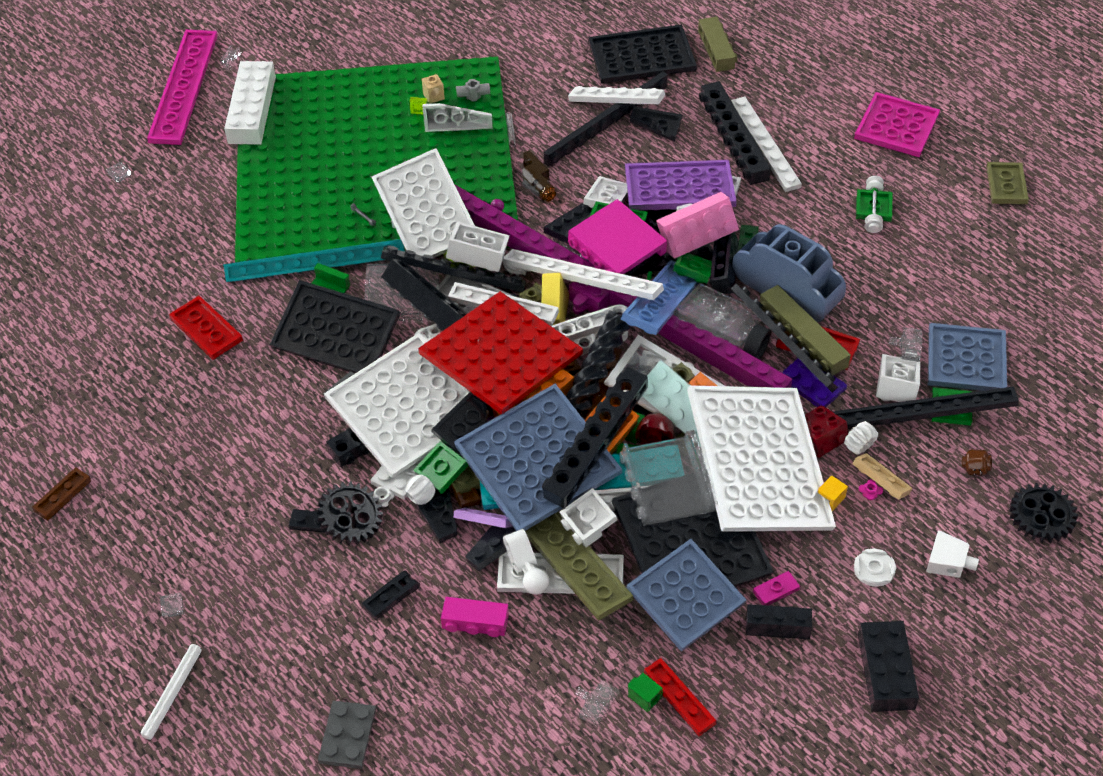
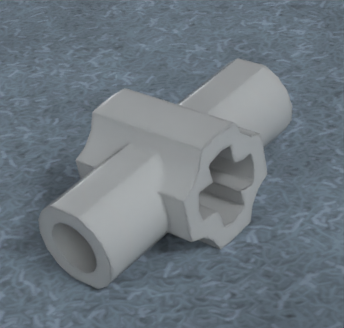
[456,79,490,101]

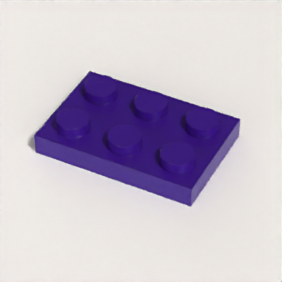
[782,358,847,407]

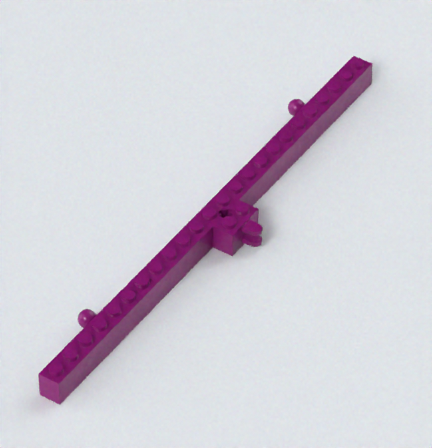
[454,184,792,388]

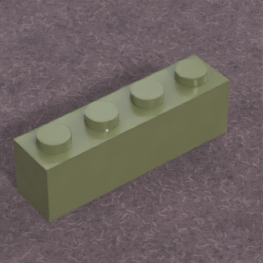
[698,16,737,72]

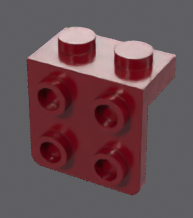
[805,406,849,458]

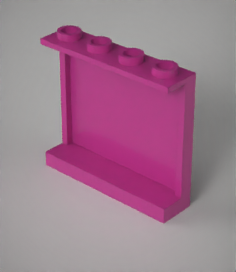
[568,199,667,274]

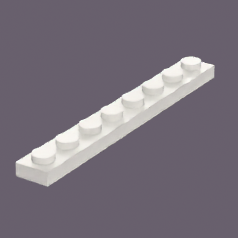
[731,96,802,192]

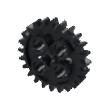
[316,481,383,545]
[1009,483,1078,543]

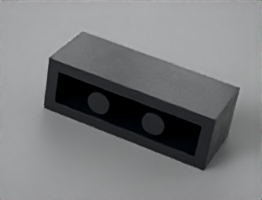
[745,604,812,639]

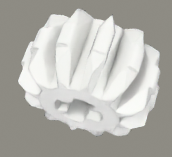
[844,421,878,455]

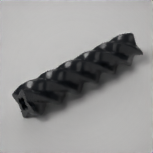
[566,310,631,420]

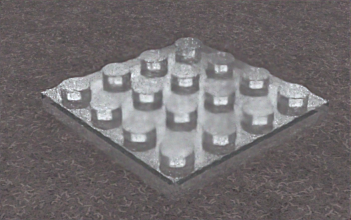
[673,283,763,347]

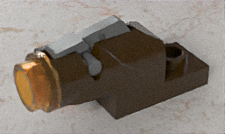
[522,150,556,202]

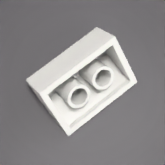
[446,222,510,272]

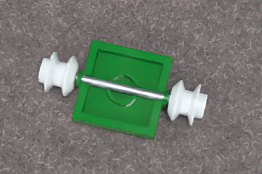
[856,176,893,233]

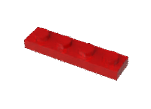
[644,658,717,736]

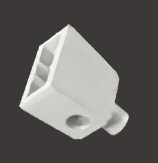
[926,530,979,578]

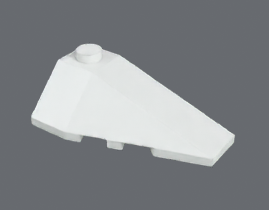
[423,103,493,132]

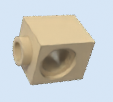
[422,74,445,104]

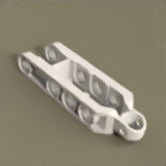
[552,304,628,355]

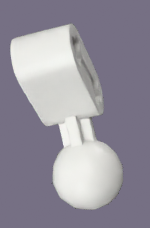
[503,529,549,595]

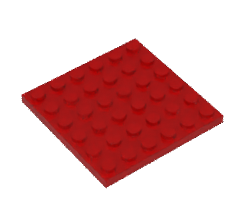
[418,291,583,415]

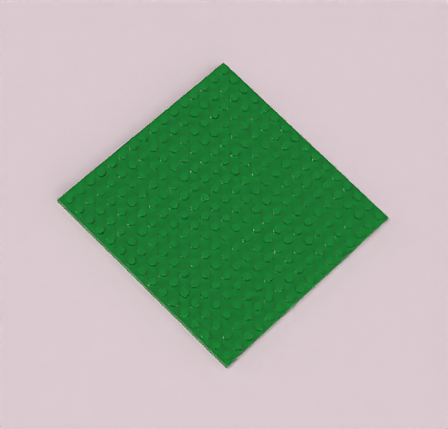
[235,56,518,262]

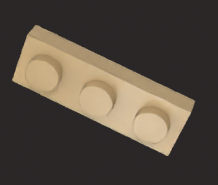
[853,453,913,500]

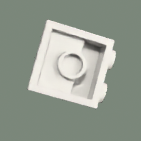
[560,488,618,547]

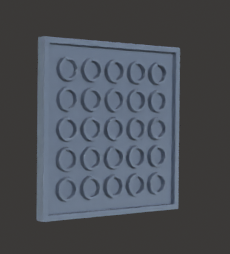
[454,383,622,531]

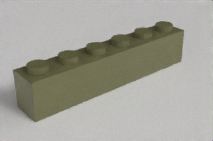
[759,285,851,376]

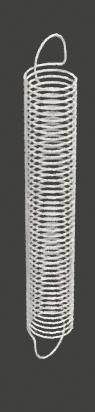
[505,113,516,145]

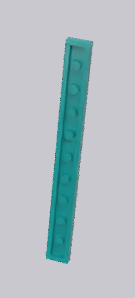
[223,239,405,282]

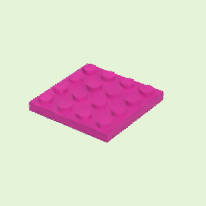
[854,92,940,157]

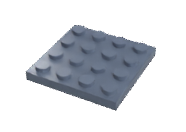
[928,323,1007,391]
[626,539,747,652]

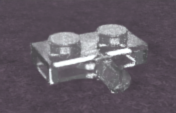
[888,327,923,362]
[575,680,620,727]

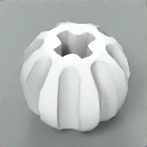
[405,475,435,505]

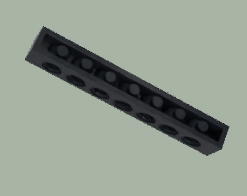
[699,81,771,185]
[542,367,648,509]

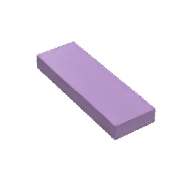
[454,508,512,528]

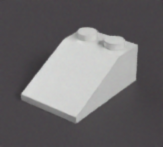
[876,354,920,402]

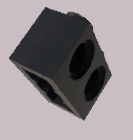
[326,428,370,467]

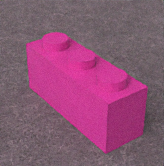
[441,597,509,637]

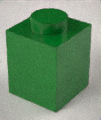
[628,673,663,712]

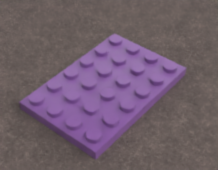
[625,160,736,211]

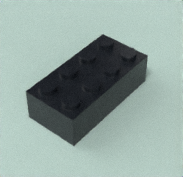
[858,621,919,712]

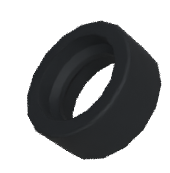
[743,324,771,360]

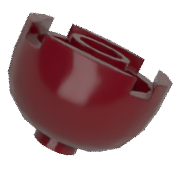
[635,413,675,448]

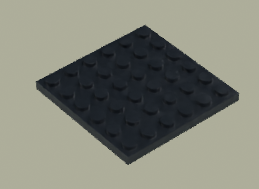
[611,469,774,587]

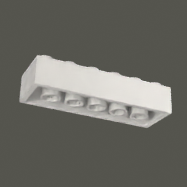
[224,61,276,144]

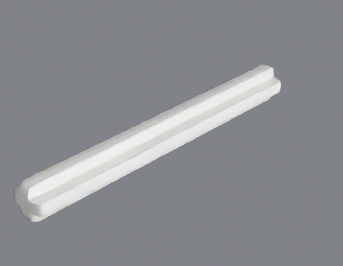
[141,644,201,740]

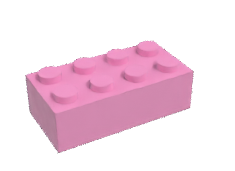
[656,192,739,259]

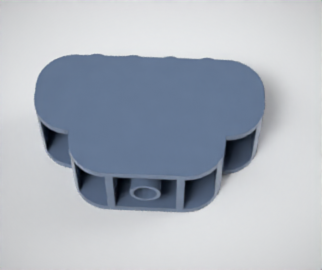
[733,224,846,322]

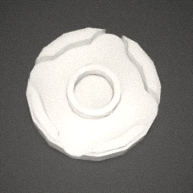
[854,548,896,587]

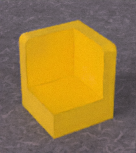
[818,475,848,511]

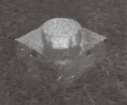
[106,162,131,183]
[160,593,184,618]

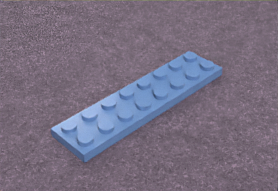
[621,260,699,335]

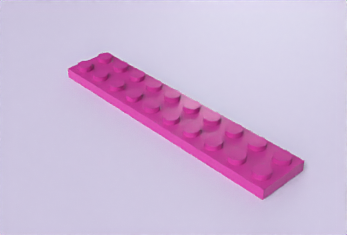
[147,30,218,145]

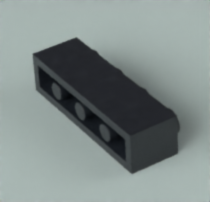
[710,232,739,296]

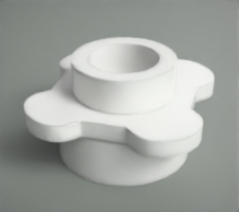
[372,487,394,507]

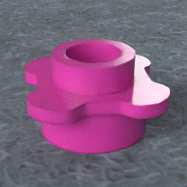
[859,479,883,500]

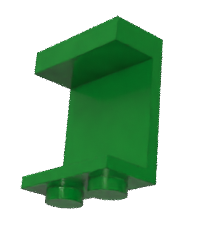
[312,263,350,293]

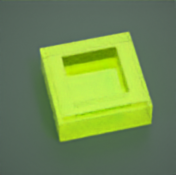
[409,97,427,114]

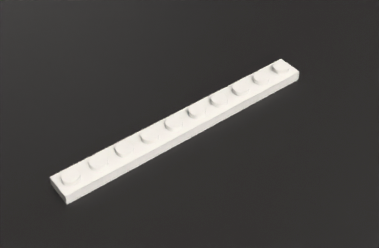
[503,249,664,300]

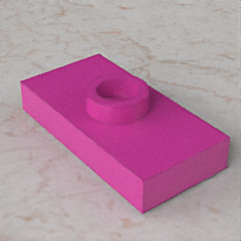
[753,571,800,606]

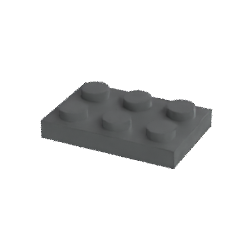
[318,700,376,769]

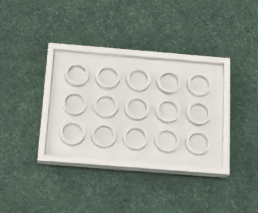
[372,148,475,258]

